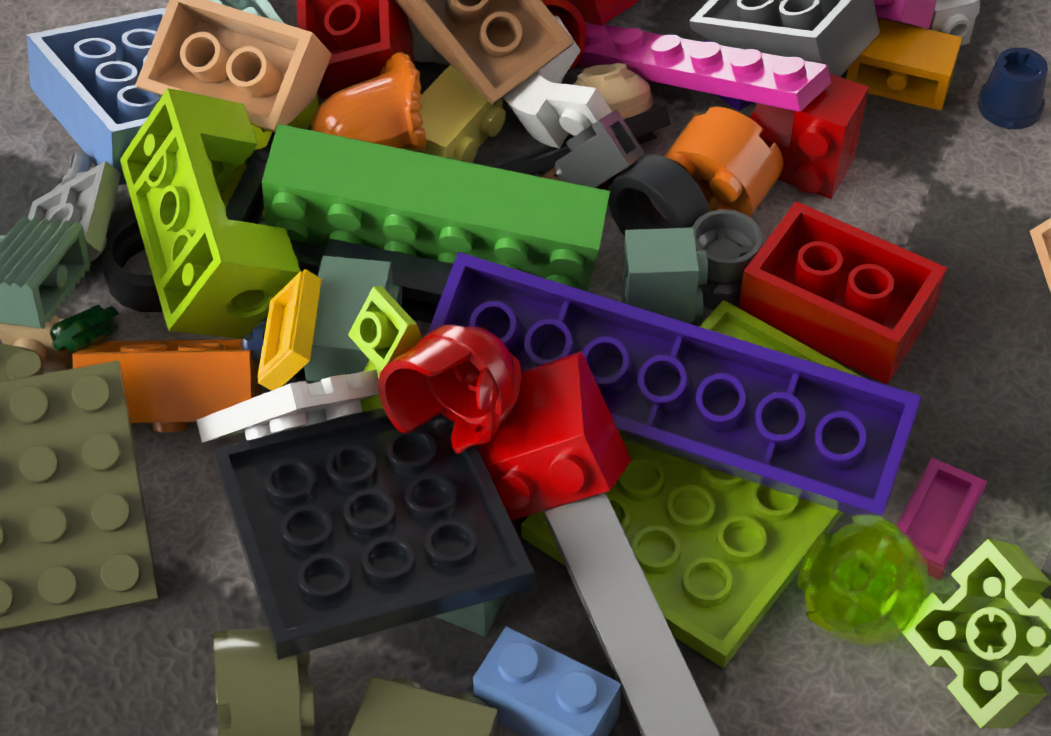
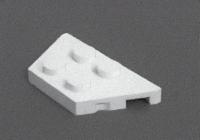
[196,370,379,443]

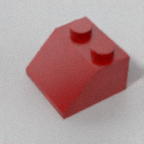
[297,0,414,100]
[476,351,632,521]

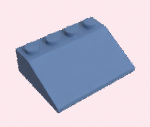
[27,8,166,186]

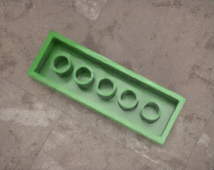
[262,124,610,292]

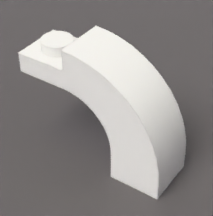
[504,16,612,149]

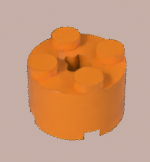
[664,107,783,218]

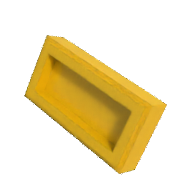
[257,269,322,391]

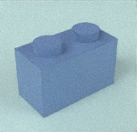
[473,626,622,736]

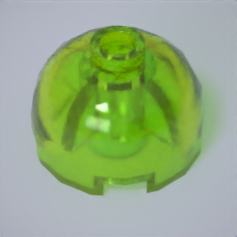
[798,514,930,647]

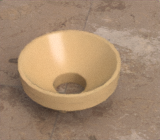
[572,63,654,119]

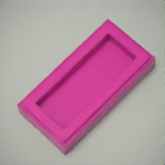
[883,457,987,580]

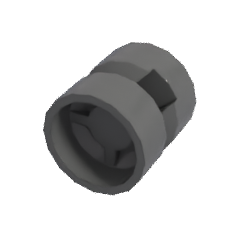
[692,209,762,310]

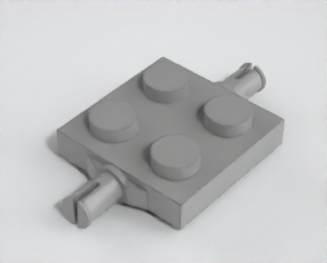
[28,152,121,262]

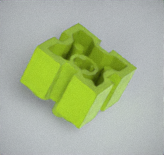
[897,539,1051,728]

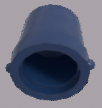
[977,47,1048,130]

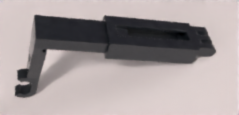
[226,128,453,323]

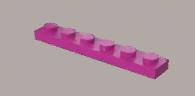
[575,23,831,112]

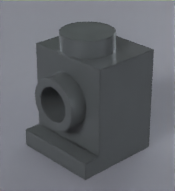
[555,109,645,188]

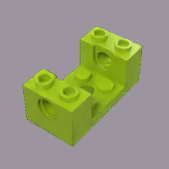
[120,88,300,338]

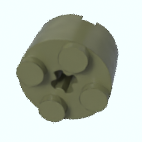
[214,627,314,736]

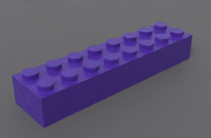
[428,252,922,525]

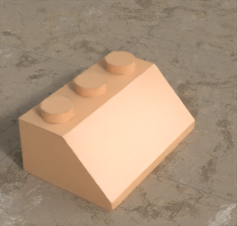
[135,0,332,133]

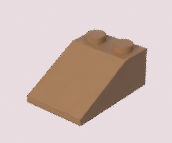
[395,0,574,106]

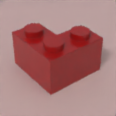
[749,73,869,199]

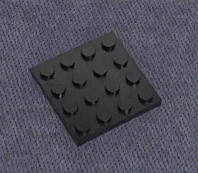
[213,407,535,660]

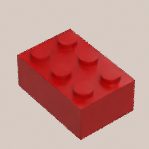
[738,201,947,385]

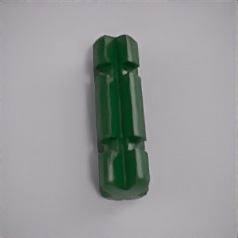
[52,305,119,353]

